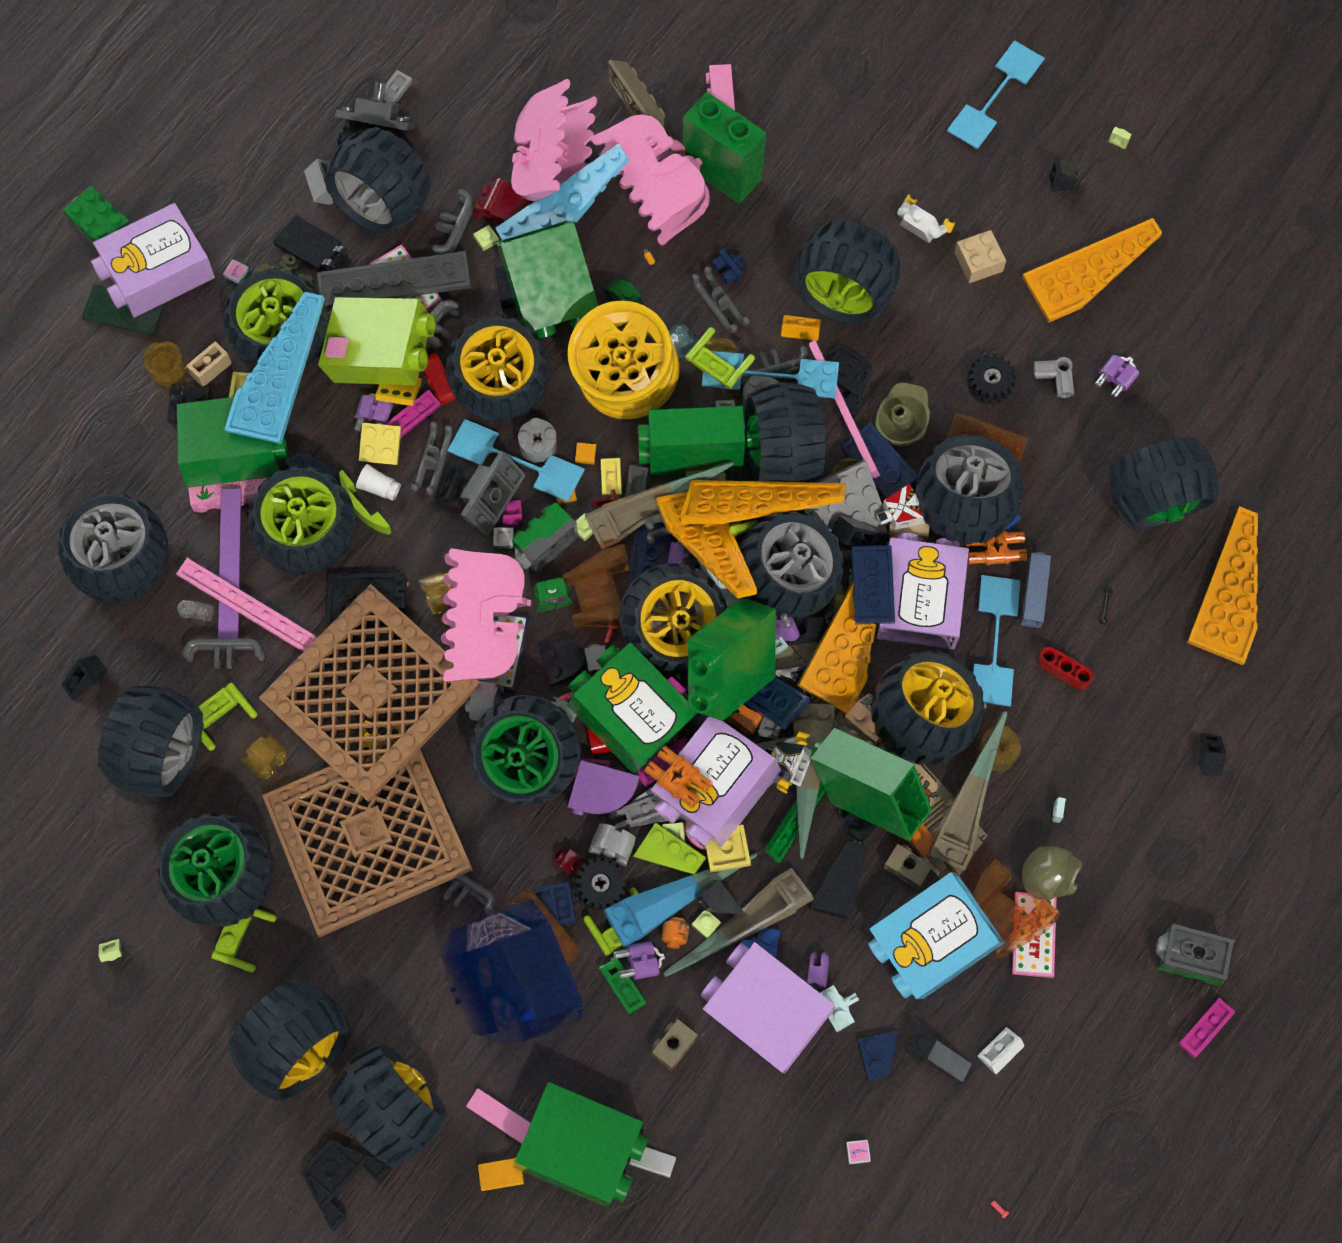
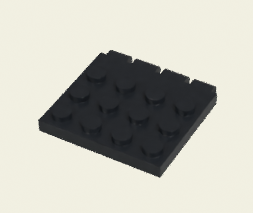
[326,573,407,650]

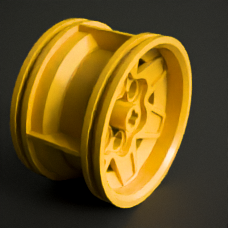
[568,301,679,419]

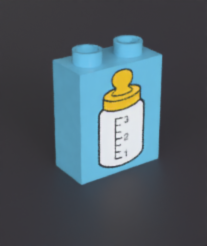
[868,872,1005,999]

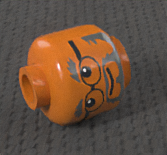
[661,917,689,949]

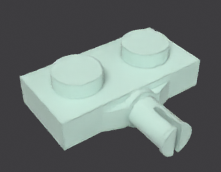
[820,985,859,1032]

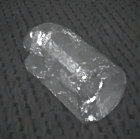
[177,600,214,622]

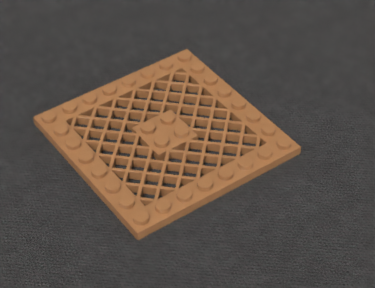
[259,584,481,802]
[262,740,473,937]

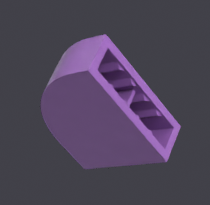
[568,760,640,816]

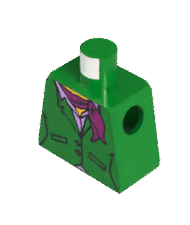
[533,577,573,613]

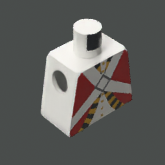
[876,484,925,530]

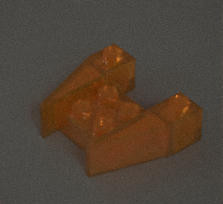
[561,544,629,628]
[973,859,1059,960]

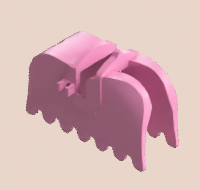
[511,79,597,202]
[591,114,710,246]
[439,548,531,684]

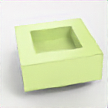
[1109,127,1132,149]
[473,225,499,251]
[576,513,593,541]
[663,822,686,842]
[692,911,721,939]
[99,939,122,962]

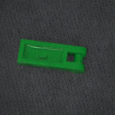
[598,956,646,1015]

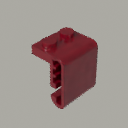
[472,178,533,225]

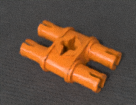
[965,530,1027,566]
[645,746,713,808]

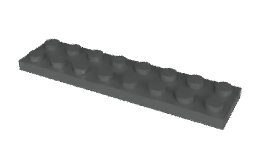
[317,251,471,309]

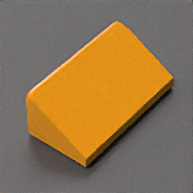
[781,315,821,341]
[478,1158,524,1191]

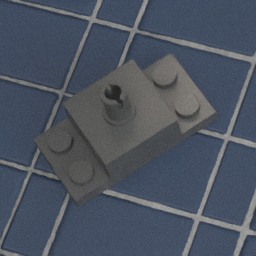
[335,81,415,130]
[460,452,525,538]

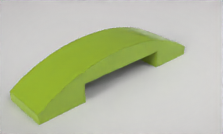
[339,470,391,535]

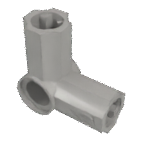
[1033,357,1074,398]

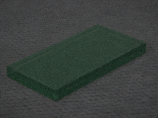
[81,284,166,337]

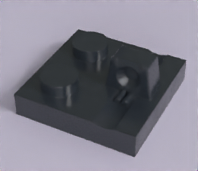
[167,385,211,423]

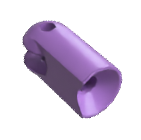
[807,951,829,989]

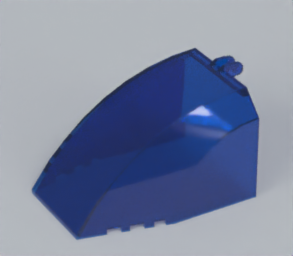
[440,897,584,1045]

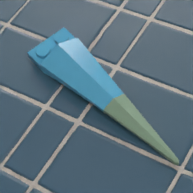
[604,853,758,947]

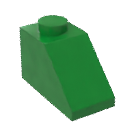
[604,278,642,305]

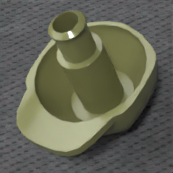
[876,383,930,446]
[1022,846,1082,901]

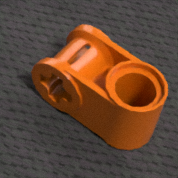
[726,705,763,736]

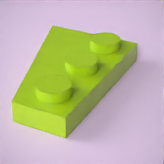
[633,823,707,874]

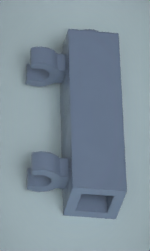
[1021,552,1051,628]

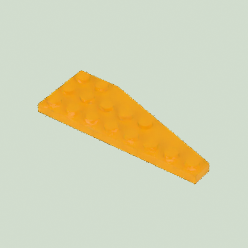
[1022,218,1162,323]
[680,480,847,525]
[656,491,757,598]
[1187,506,1258,665]
[797,580,877,715]

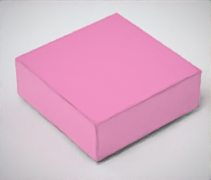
[325,337,349,358]

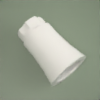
[356,464,401,501]

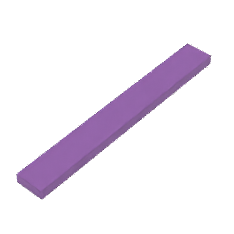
[218,489,242,639]

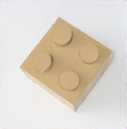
[954,230,1006,283]

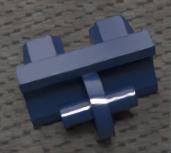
[711,248,744,285]

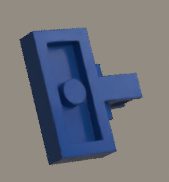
[741,928,780,958]

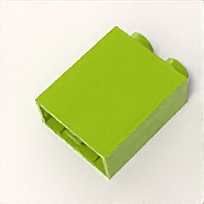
[318,297,436,385]

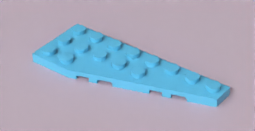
[496,144,629,240]
[224,292,325,444]

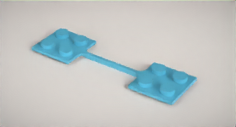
[947,40,1045,149]
[702,351,839,398]
[447,419,585,502]
[973,575,1020,707]

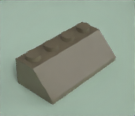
[608,60,665,126]

